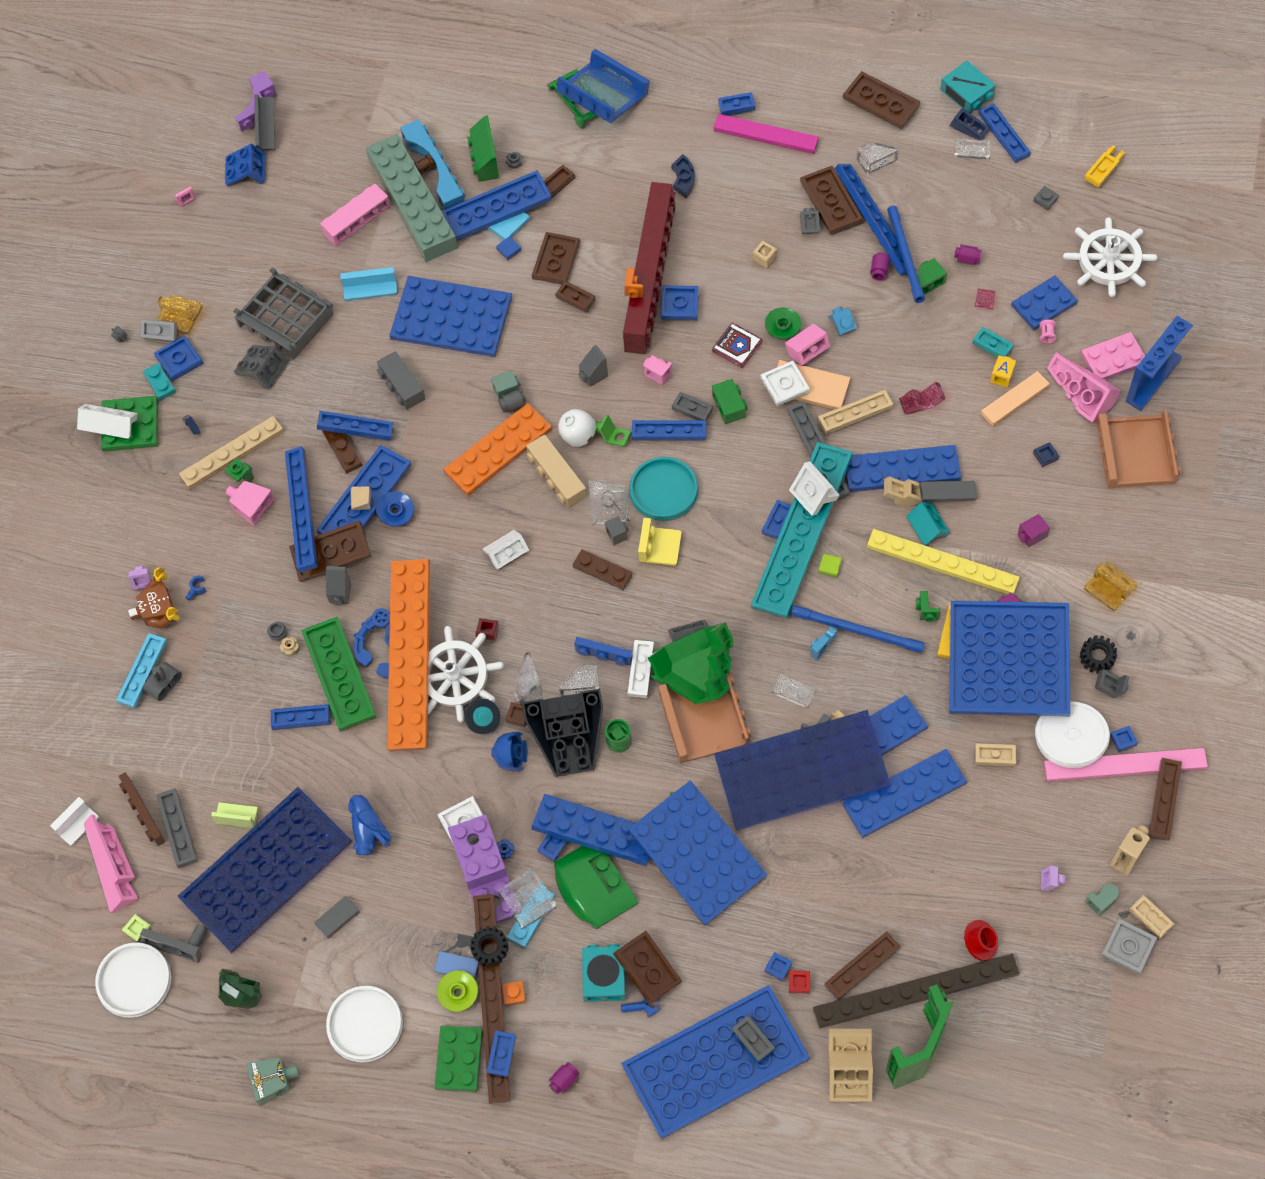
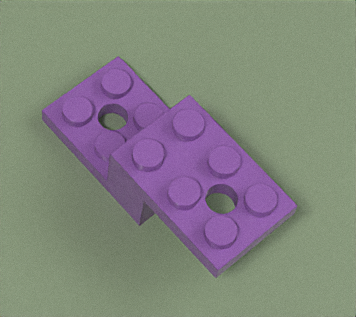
[448,814,521,924]

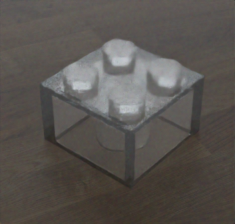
[498,868,557,930]

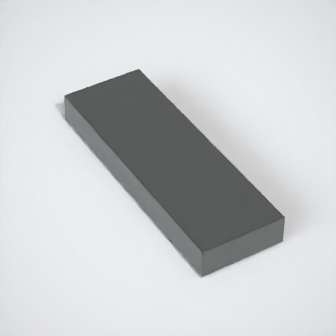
[919,481,977,502]

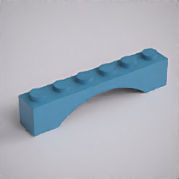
[400,119,465,210]

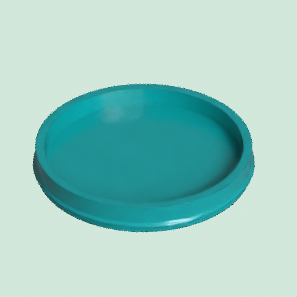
[629,457,698,521]

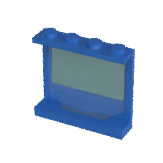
[556,49,650,123]

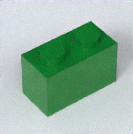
[712,379,748,425]

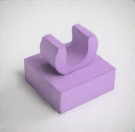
[128,565,151,590]
[1041,866,1066,892]

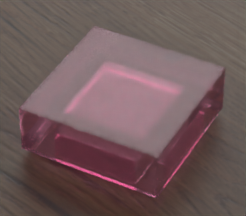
[975,288,996,310]

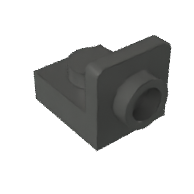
[800,208,820,234]

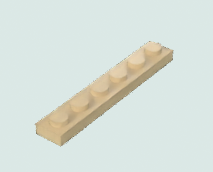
[179,416,284,490]

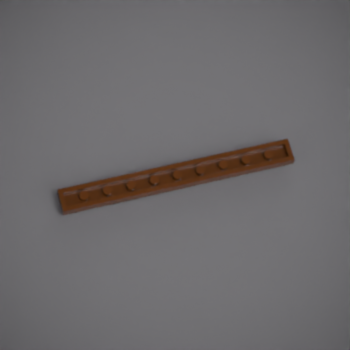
[473,894,510,1104]

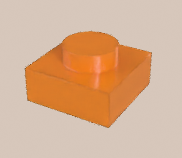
[502,981,526,1006]

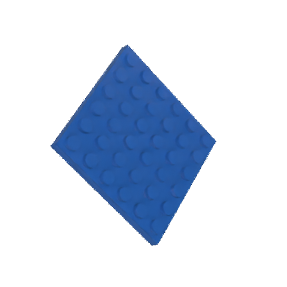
[949,601,1070,717]

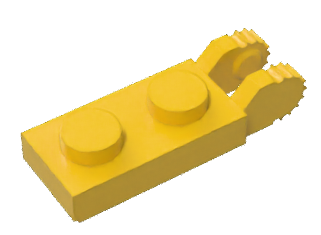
[1084,145,1125,188]

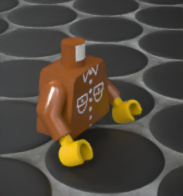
[128,568,180,629]

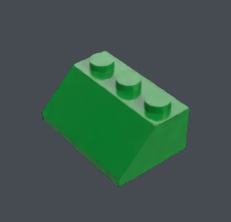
[467,115,499,182]

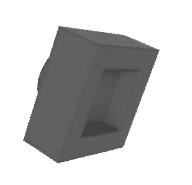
[1033,186,1059,210]

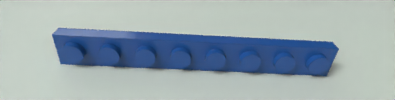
[835,164,917,275]
[285,446,317,573]

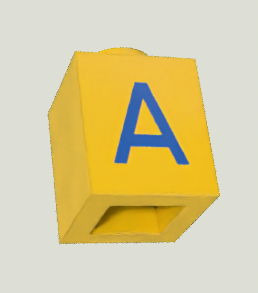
[990,356,1016,388]

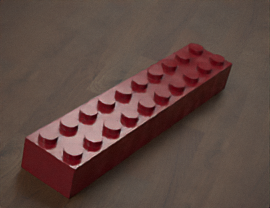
[623,182,676,354]

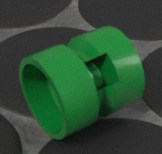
[605,719,632,753]

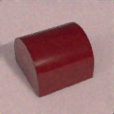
[476,618,499,641]

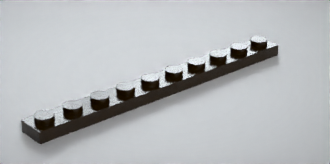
[813,954,1019,1029]

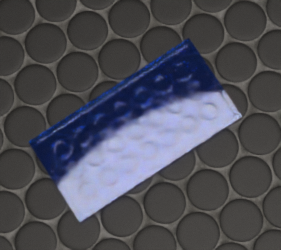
[714,710,891,831]
[177,787,352,954]

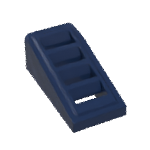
[950,108,990,141]

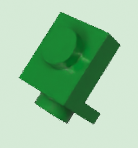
[225,458,254,482]
[915,591,941,622]

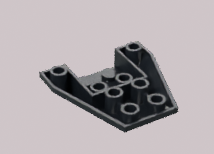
[522,688,603,777]

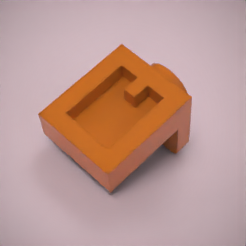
[624,267,643,298]

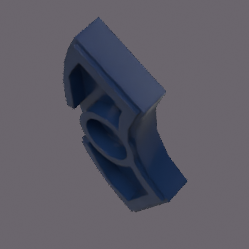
[671,154,695,198]

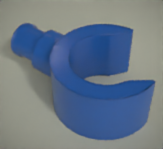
[185,575,206,601]

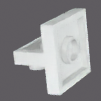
[789,461,839,516]

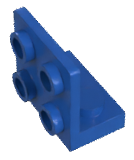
[225,143,265,186]

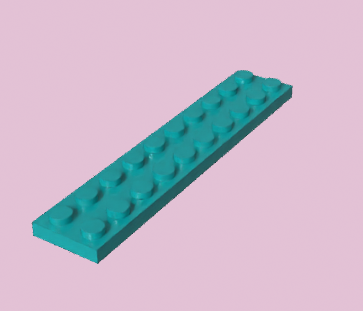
[751,442,853,619]

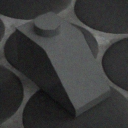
[578,345,608,387]
[326,566,351,605]

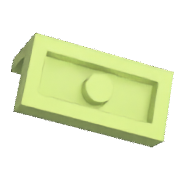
[211,802,259,828]

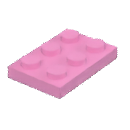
[1081,332,1145,380]

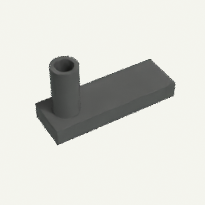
[140,924,207,963]

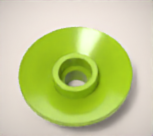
[437,970,478,1012]

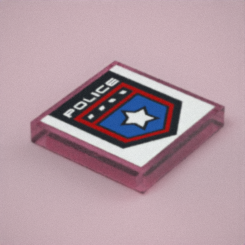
[712,323,762,369]

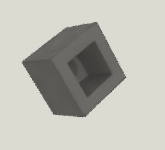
[605,516,629,545]

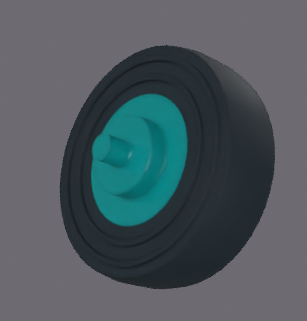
[465,699,500,734]

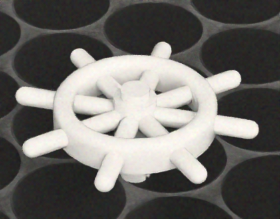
[1063,217,1158,297]
[428,626,504,723]

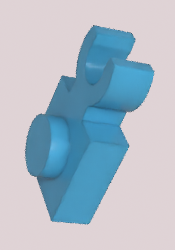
[810,626,838,660]

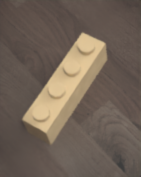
[526,434,587,508]

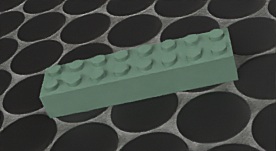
[366,134,458,262]

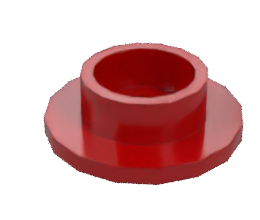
[964,920,998,961]

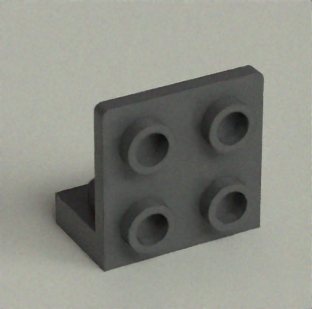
[234,345,287,389]

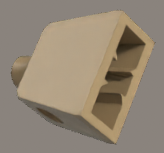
[1110,825,1150,876]

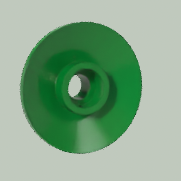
[765,307,801,340]

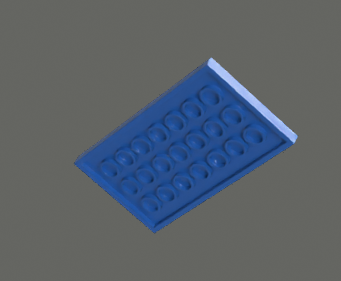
[621,985,810,1140]

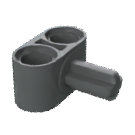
[143,662,182,701]

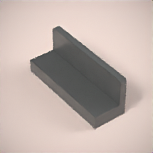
[254,94,275,150]

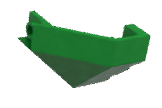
[648,622,734,704]

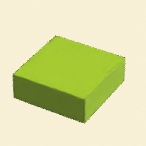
[818,553,842,577]

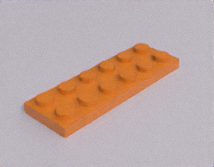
[443,403,552,496]

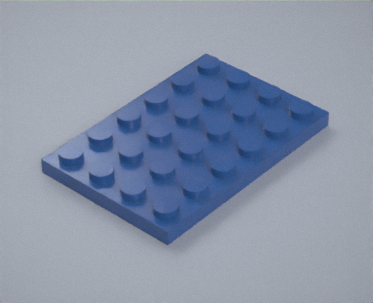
[389,276,512,357]
[628,780,767,926]

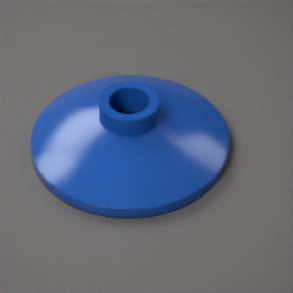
[376,491,414,527]

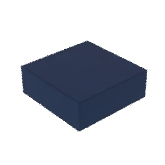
[1033,442,1060,467]

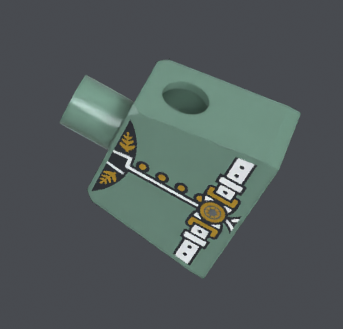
[246,1058,300,1106]

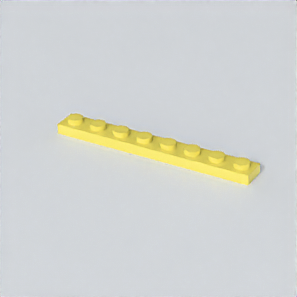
[867,529,1019,594]

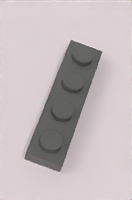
[156,788,198,868]

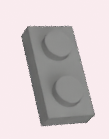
[141,319,177,341]

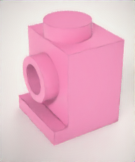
[643,355,673,385]

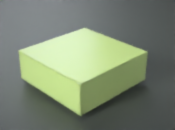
[122,914,152,943]

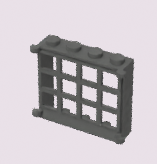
[233,267,333,360]

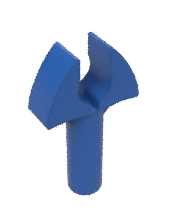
[621,999,661,1018]

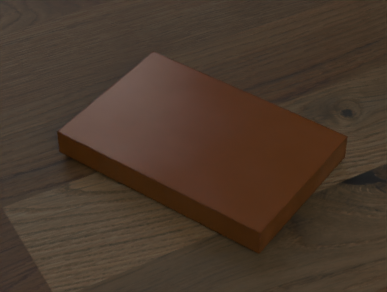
[532,232,580,285]
[613,931,682,1005]

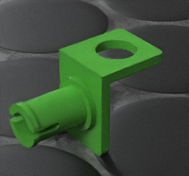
[595,415,632,447]

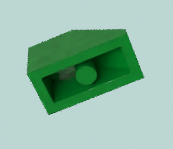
[918,258,947,295]

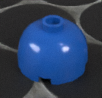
[491,732,528,772]

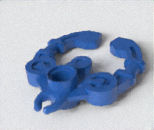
[354,608,390,678]

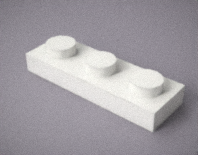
[628,640,654,698]

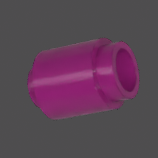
[954,244,982,265]
[870,252,890,281]
[549,1062,580,1094]

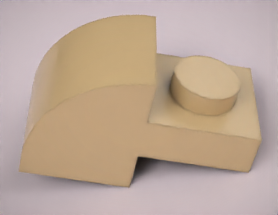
[884,476,922,506]

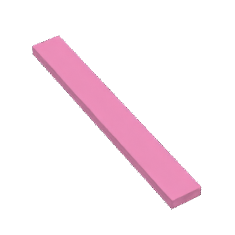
[1044,748,1208,782]

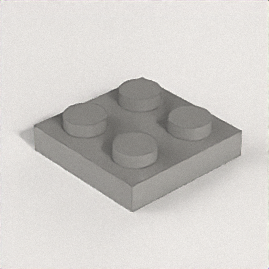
[1101,918,1157,975]

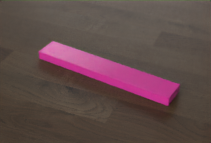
[713,114,819,154]

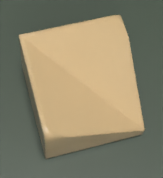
[752,241,777,269]
[351,486,371,510]

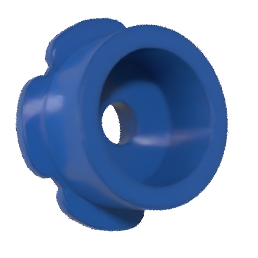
[496,839,514,859]

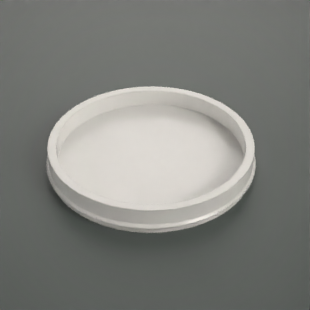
[1035,702,1110,768]
[95,943,171,1018]
[326,986,403,1062]

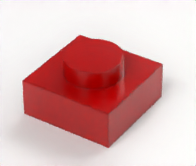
[789,970,810,994]

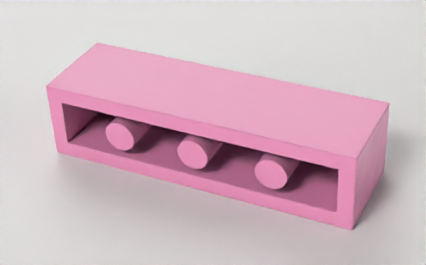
[320,184,390,246]

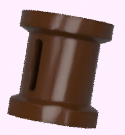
[414,154,436,176]

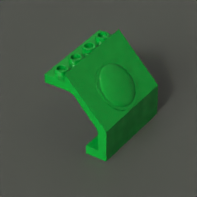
[886,984,954,1089]

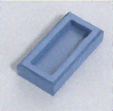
[434,951,479,979]

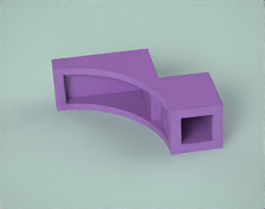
[235,71,277,132]

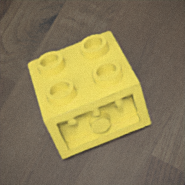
[638,518,682,566]

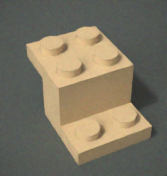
[828,1029,873,1102]

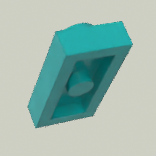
[972,327,1014,358]
[143,363,176,401]

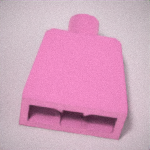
[226,481,274,526]

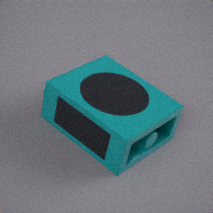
[940,60,996,113]
[582,944,625,1002]

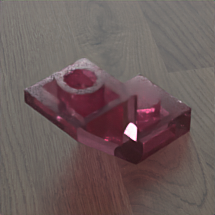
[899,382,946,415]

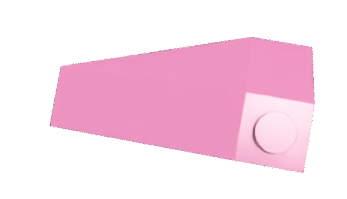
[1047,352,1121,422]

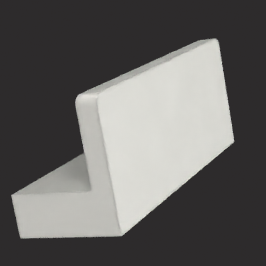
[77,404,137,438]

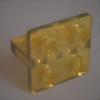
[157,295,203,334]
[1084,562,1138,611]

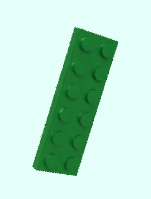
[301,616,377,731]

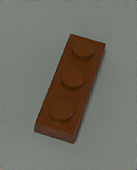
[322,430,363,474]
[573,549,632,591]

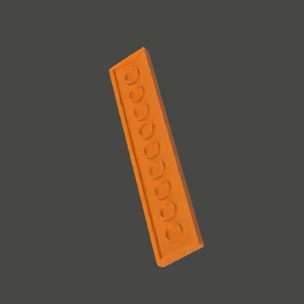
[387,559,430,751]

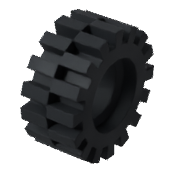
[1080,635,1117,674]
[470,926,509,967]

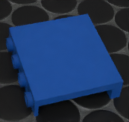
[1125,316,1193,411]

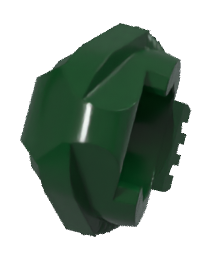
[218,969,262,1009]

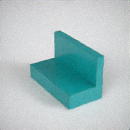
[906,502,950,546]

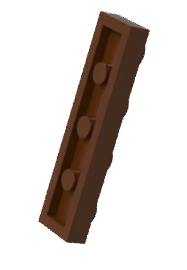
[1148,758,1182,841]
[119,772,165,846]
[824,931,901,1000]

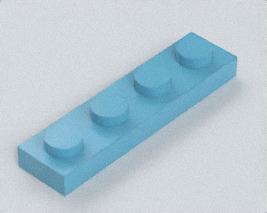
[116,633,167,709]

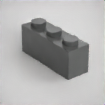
[377,351,425,410]

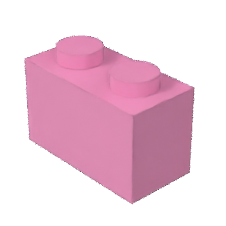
[785,324,830,366]

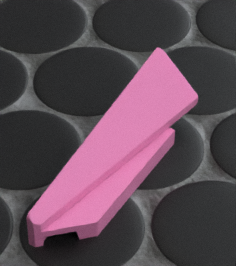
[84,814,138,912]

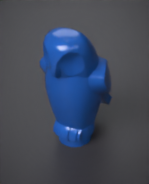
[348,795,392,855]

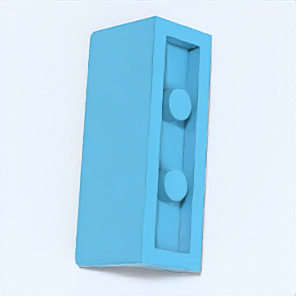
[340,267,397,301]

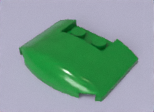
[554,846,638,929]

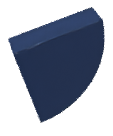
[182,415,201,435]

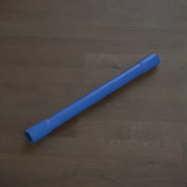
[887,205,925,303]
[791,605,925,654]

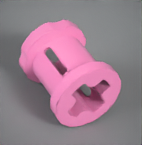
[1039,320,1057,344]

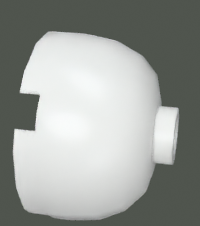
[558,409,596,447]

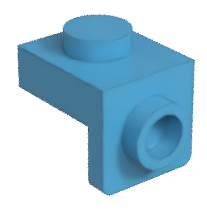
[828,306,857,335]

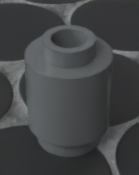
[498,389,527,413]

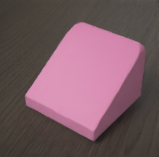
[175,187,196,207]

